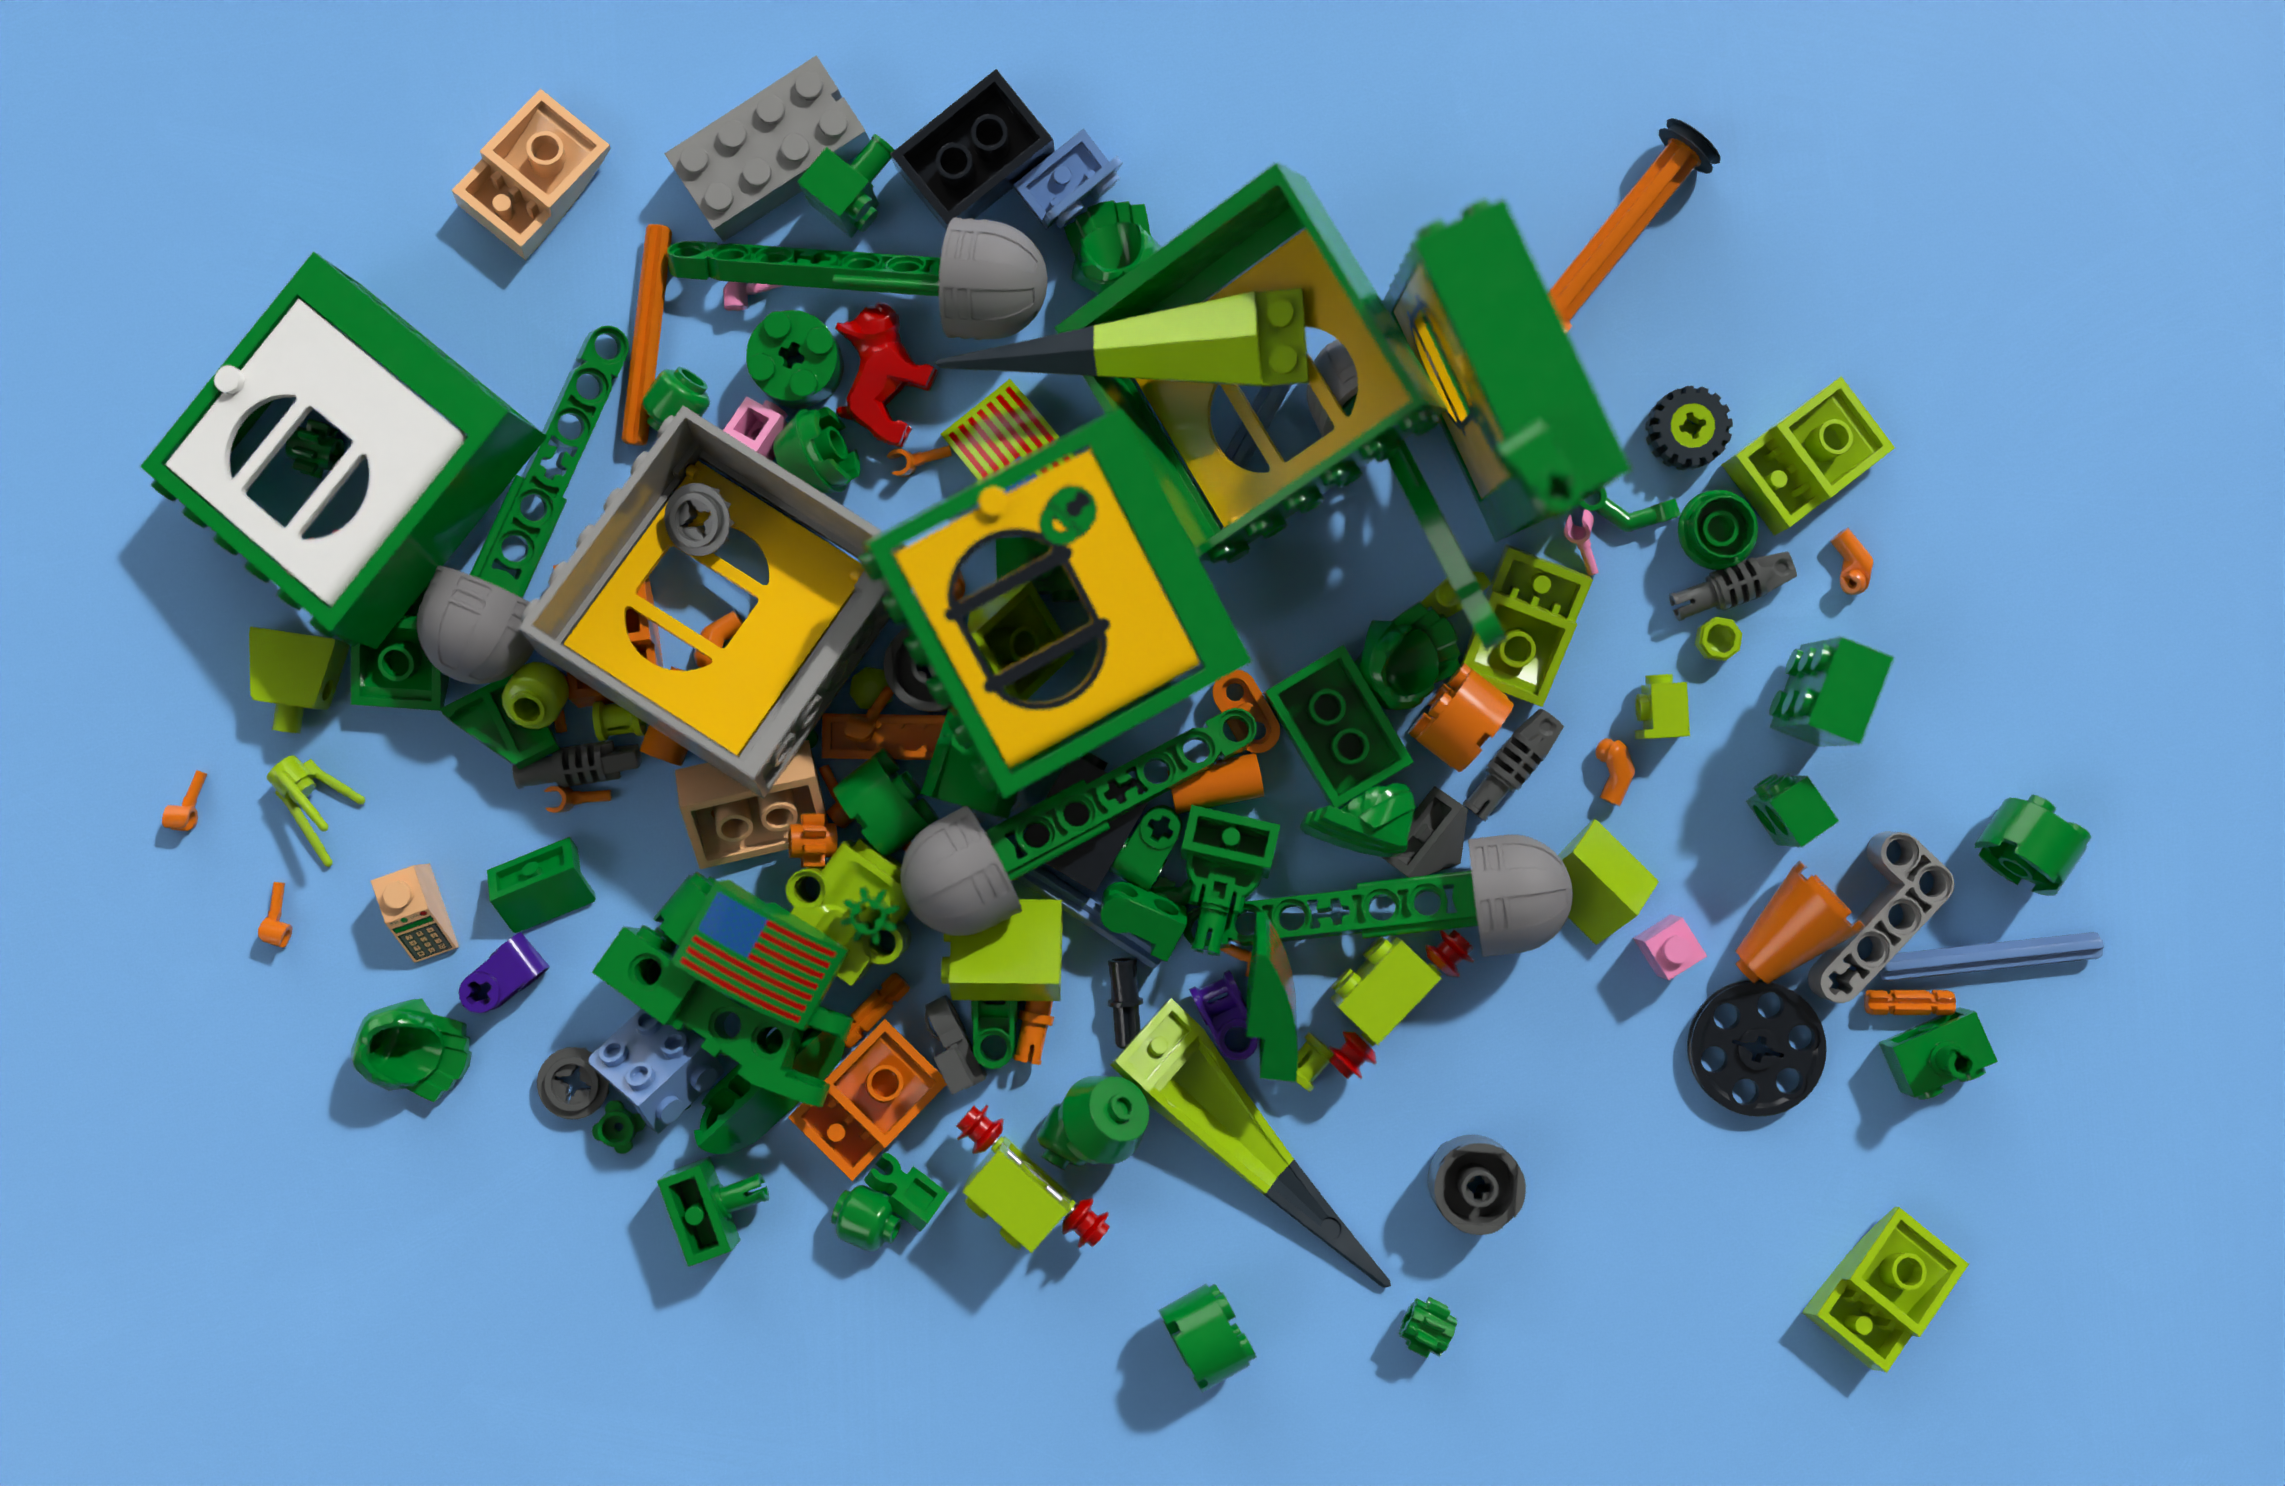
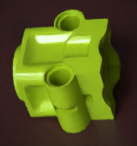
[786,838,912,986]

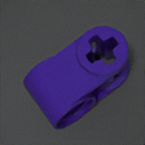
[459,932,550,1013]
[1189,970,1258,1061]

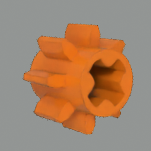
[788,813,837,867]

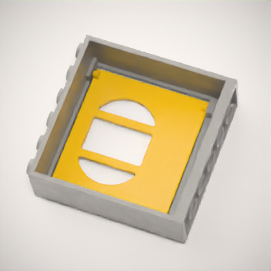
[519,406,912,799]

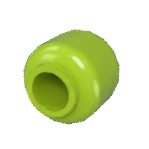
[502,662,569,729]

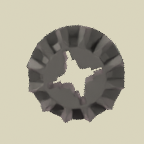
[665,483,735,556]
[537,1047,610,1119]

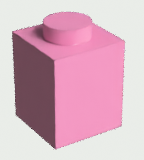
[1633,914,1707,980]

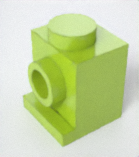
[1635,674,1690,739]

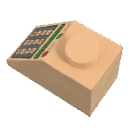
[370,863,459,963]

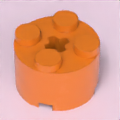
[1408,663,1514,772]

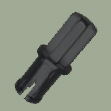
[1108,957,1143,1049]

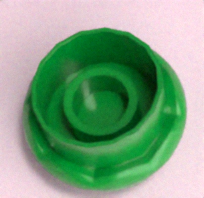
[1678,490,1758,570]

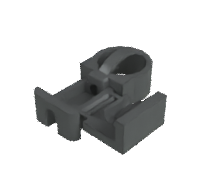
[925,995,987,1095]

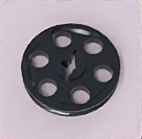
[1687,980,1827,1117]

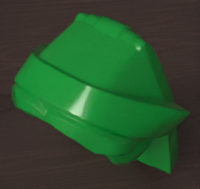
[1064,200,1162,294]
[1354,601,1461,710]
[1300,783,1416,857]
[351,999,472,1102]

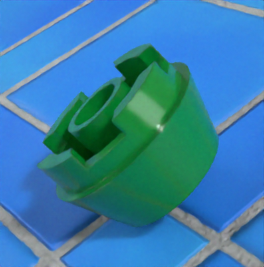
[773,407,860,493]
[1058,1076,1149,1164]

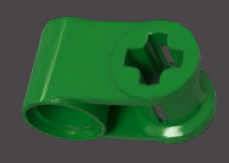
[1493,418,1583,517]
[1109,805,1182,891]
[971,1000,1019,1069]

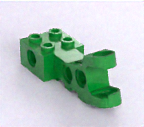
[592,925,854,1107]

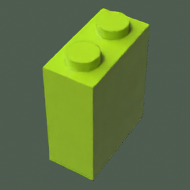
[941,899,1063,1001]

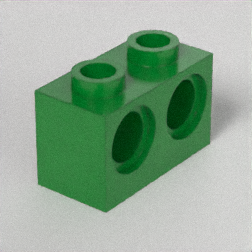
[1746,773,1839,848]

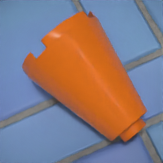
[1735,861,1865,984]

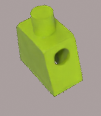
[249,626,350,734]

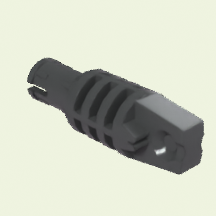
[1669,551,1797,621]
[1463,708,1564,822]
[512,740,642,789]

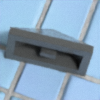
[1381,786,1468,878]

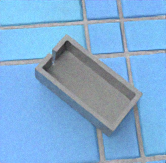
[664,55,870,242]

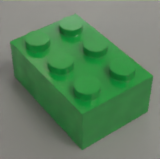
[1769,637,1894,747]
[1263,645,1414,808]

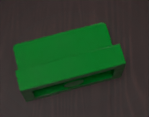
[487,837,596,933]

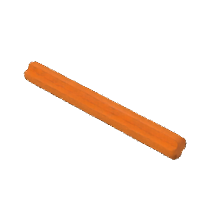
[621,224,672,446]

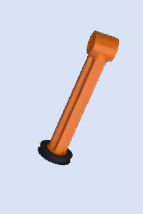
[1548,118,1721,332]

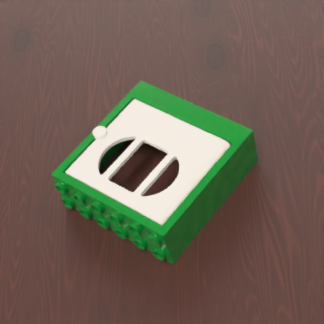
[140,251,547,649]

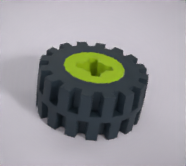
[1645,386,1733,470]

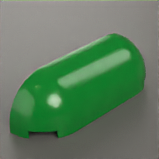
[694,1028,845,1154]

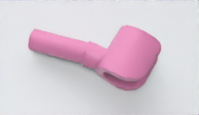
[723,282,785,311]
[1564,510,1599,576]

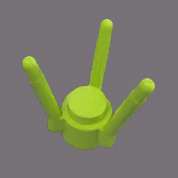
[267,755,365,867]

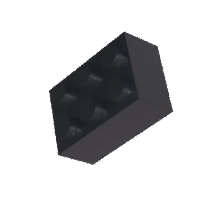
[890,69,1055,231]

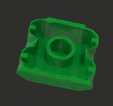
[920,708,1019,819]

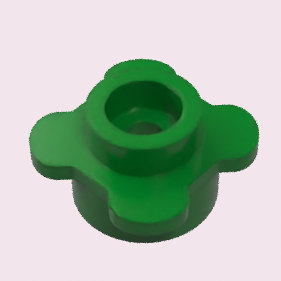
[592,1100,646,1154]

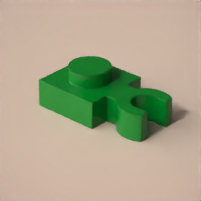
[864,1152,949,1232]

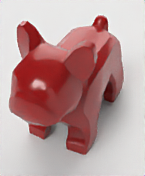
[835,302,939,447]

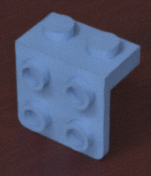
[1013,128,1123,229]
[589,1009,725,1134]

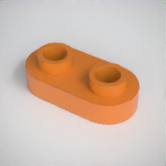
[1212,670,1280,753]

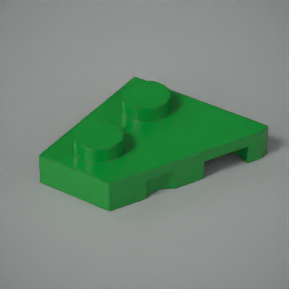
[440,673,560,770]

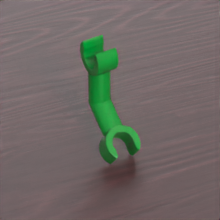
[1577,488,1681,532]

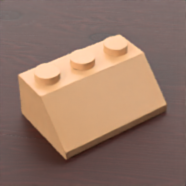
[675,740,829,869]

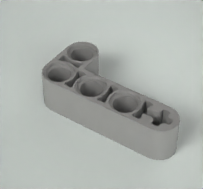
[1808,831,1955,1003]

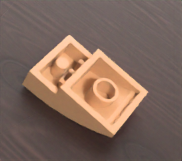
[452,88,611,260]

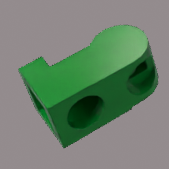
[1101,882,1187,962]

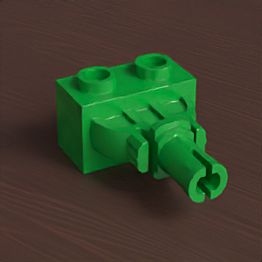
[1181,805,1280,956]

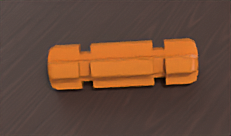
[845,973,910,1048]
[1864,990,1956,1015]

